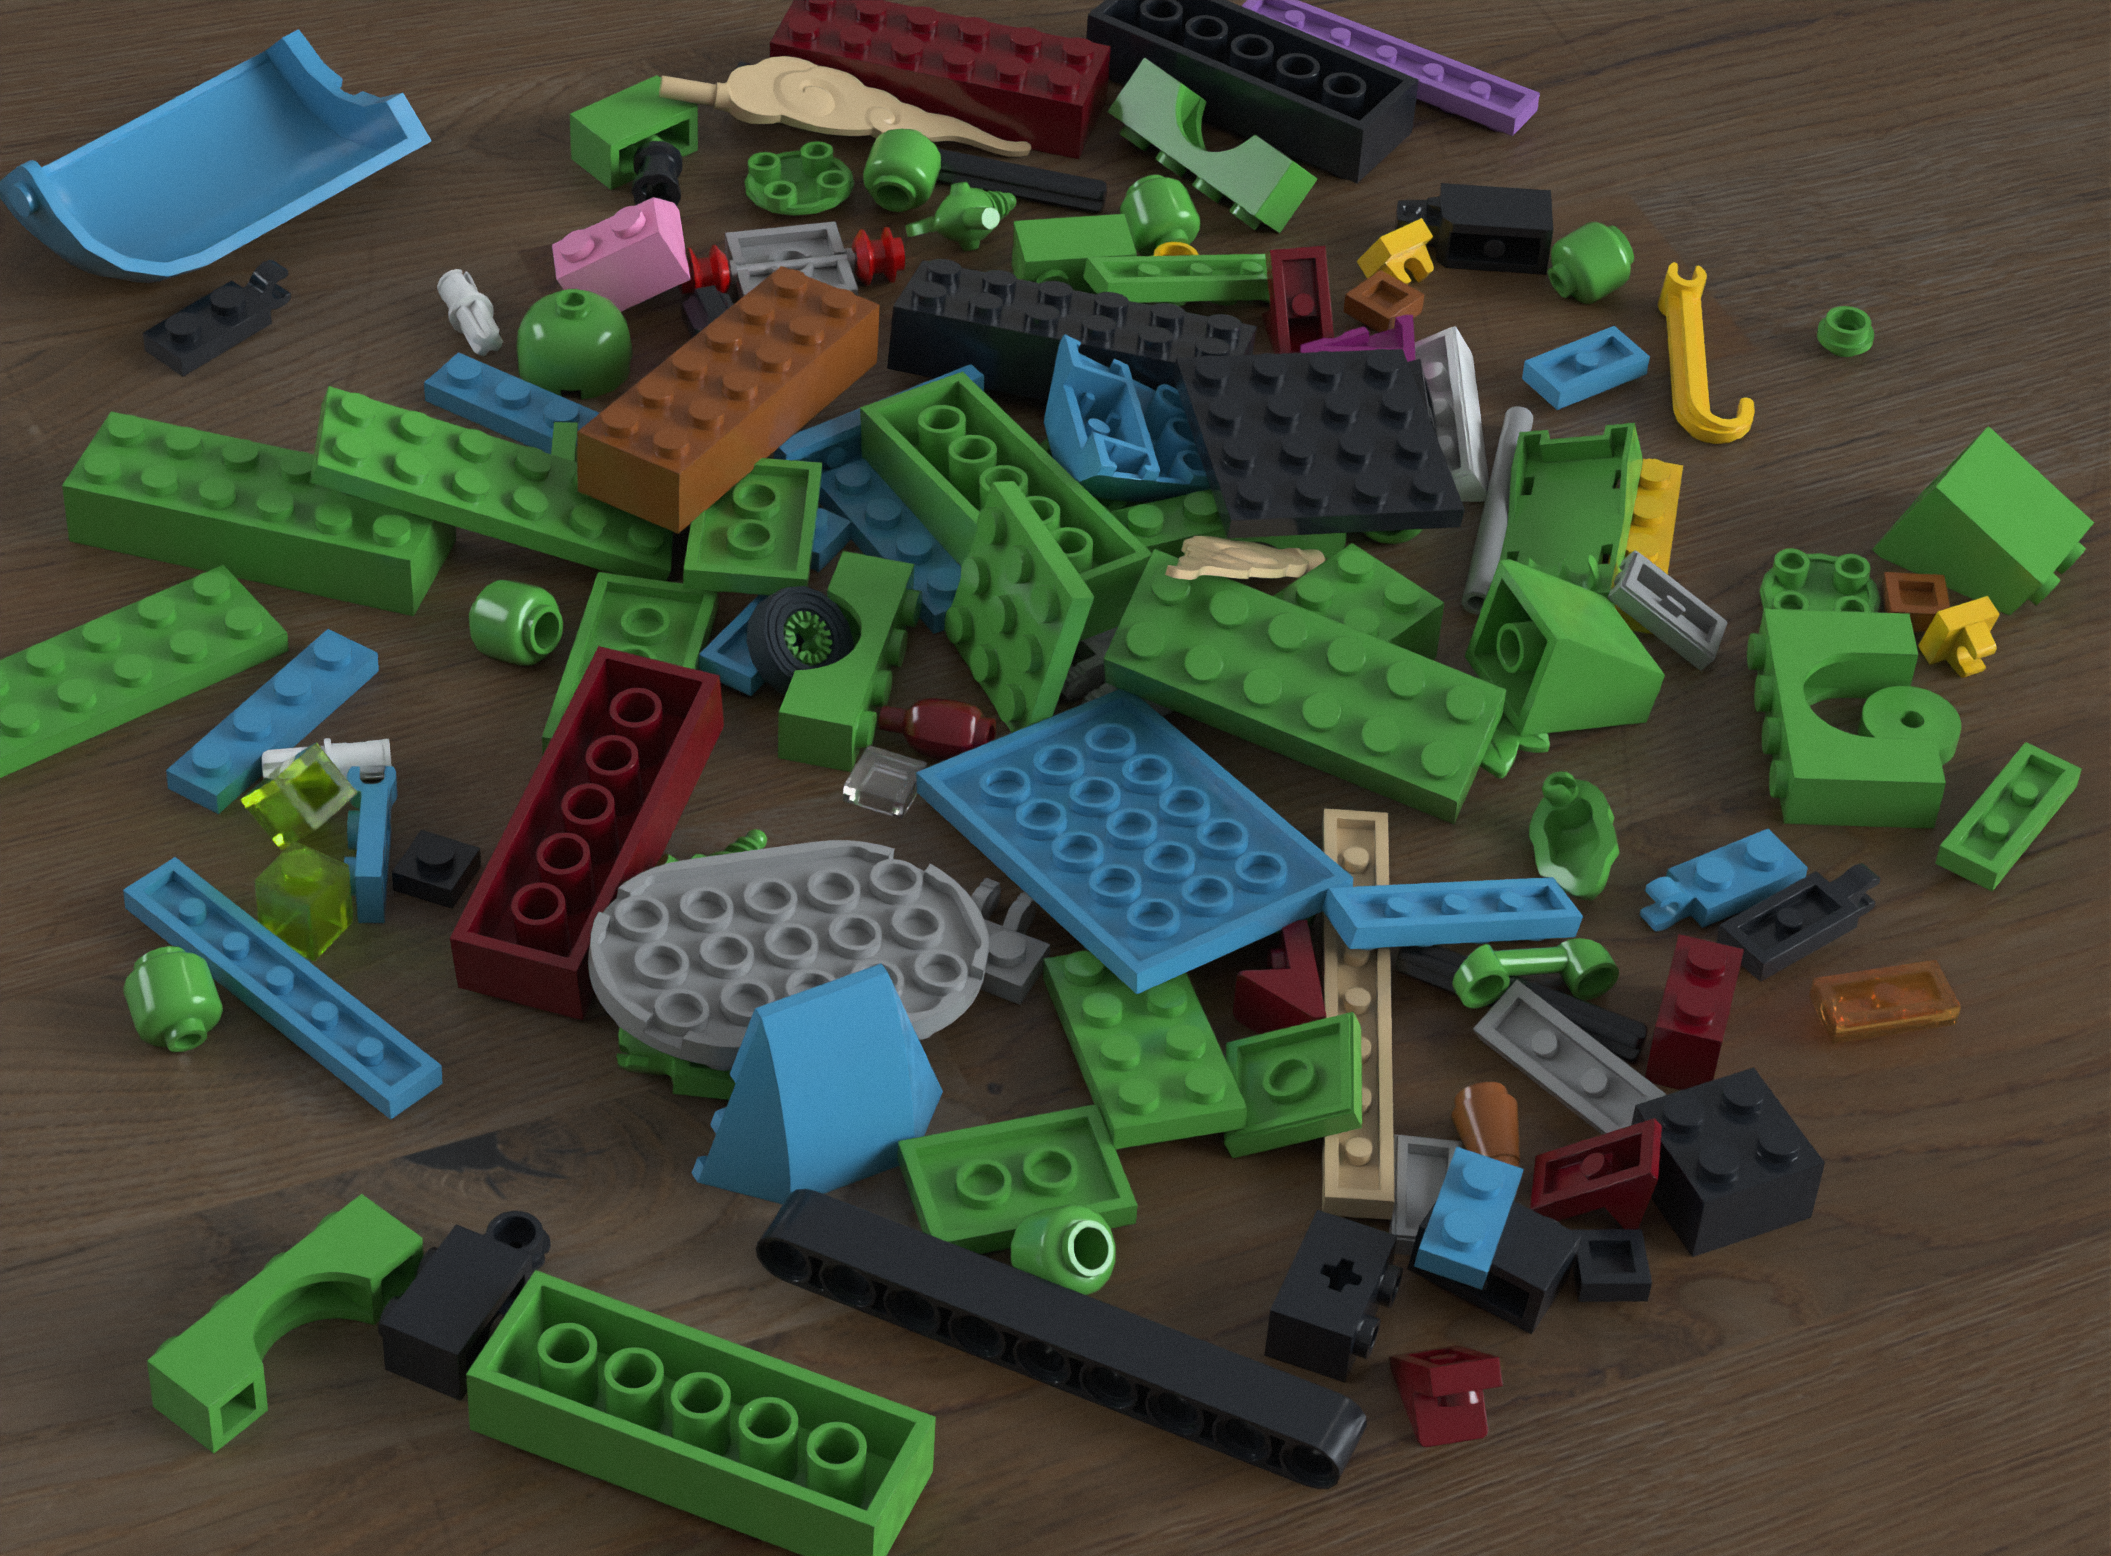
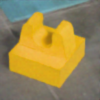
[1357,218,1434,285]
[1918,596,2000,678]

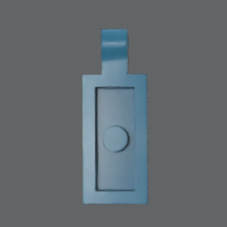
[343,766,398,923]
[1639,829,1808,931]

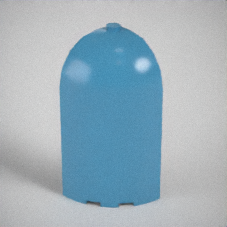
[0,29,432,283]

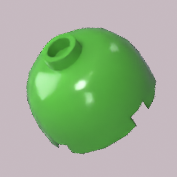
[516,289,632,399]

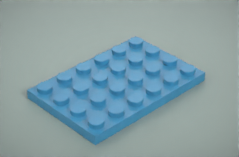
[916,689,1353,994]

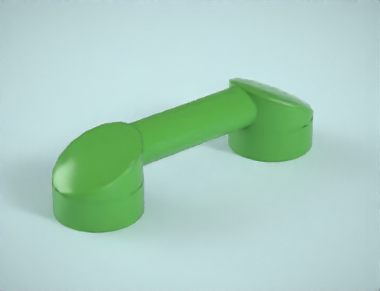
[1452,938,1619,1008]

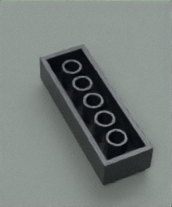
[1086,0,1419,183]
[887,259,1257,401]

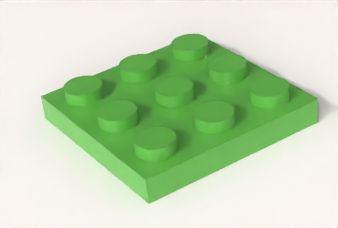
[944,481,1094,733]

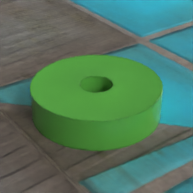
[1858,686,1961,766]

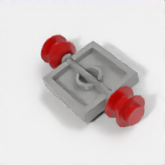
[678,221,905,299]

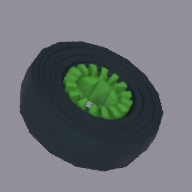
[746,586,854,695]

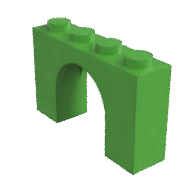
[1747,609,1946,829]

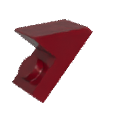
[1262,246,1334,354]
[1233,920,1327,1034]
[1530,1118,1662,1229]
[1389,1345,1503,1447]

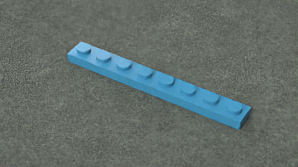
[424,352,852,572]

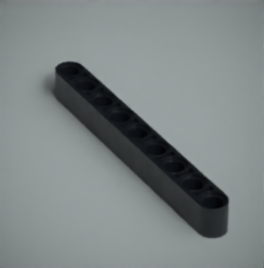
[755,1189,1367,1489]

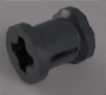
[632,141,683,206]

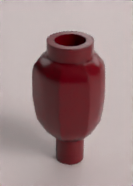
[878,698,996,761]

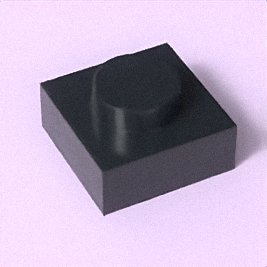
[392,830,481,909]
[1572,1229,1652,1302]

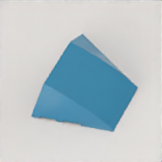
[1043,334,1211,502]
[692,963,943,1204]

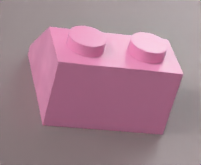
[552,197,690,312]

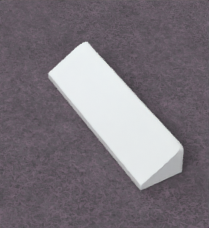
[1415,326,1489,502]

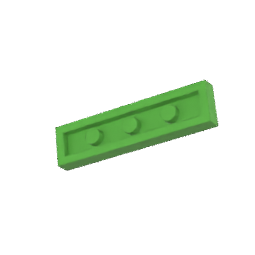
[1083,254,1270,306]

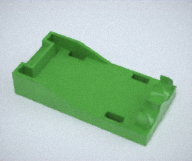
[1500,423,1643,607]

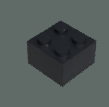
[1631,1067,1825,1257]

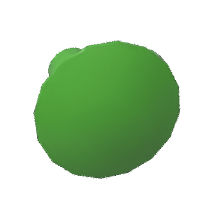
[744,141,854,216]
[1759,548,1881,612]

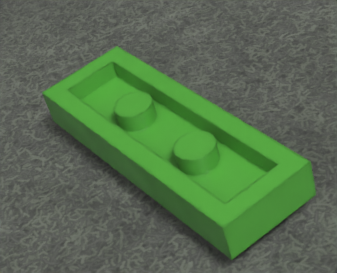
[1935,742,2082,891]

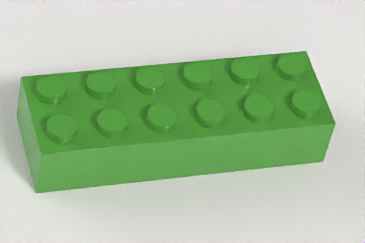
[860,371,1152,641]
[62,411,456,616]
[1103,549,1506,824]
[466,1270,936,1556]

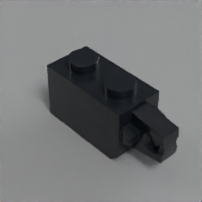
[1395,183,1553,275]

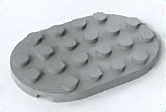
[588,840,989,1071]

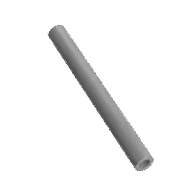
[1462,406,1533,615]

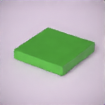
[1224,1012,1362,1158]

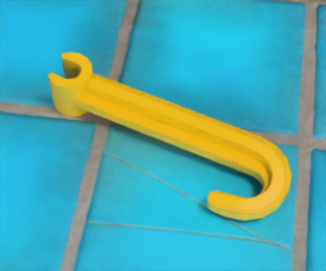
[1657,262,1755,444]

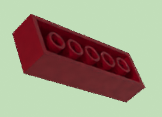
[769,0,1111,159]
[450,646,724,1020]

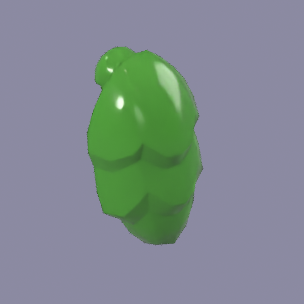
[1529,771,1619,901]

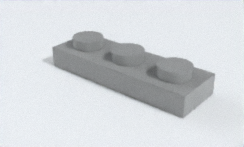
[1473,980,1666,1134]

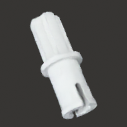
[437,269,503,356]
[262,738,392,789]

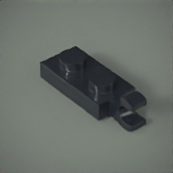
[143,260,291,377]
[1717,863,1881,982]

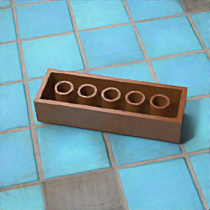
[577,266,880,534]

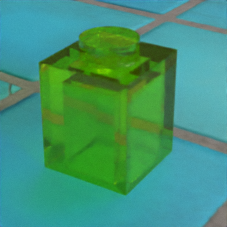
[240,742,358,850]
[254,841,353,962]

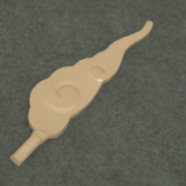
[659,56,1031,157]
[1165,536,1325,580]

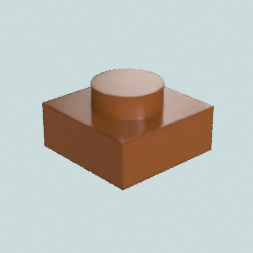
[1343,270,1424,333]
[1880,572,1950,632]

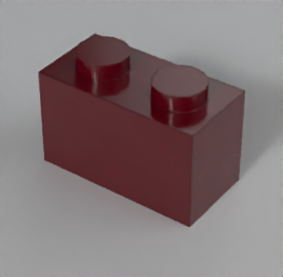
[1645,934,1744,1090]

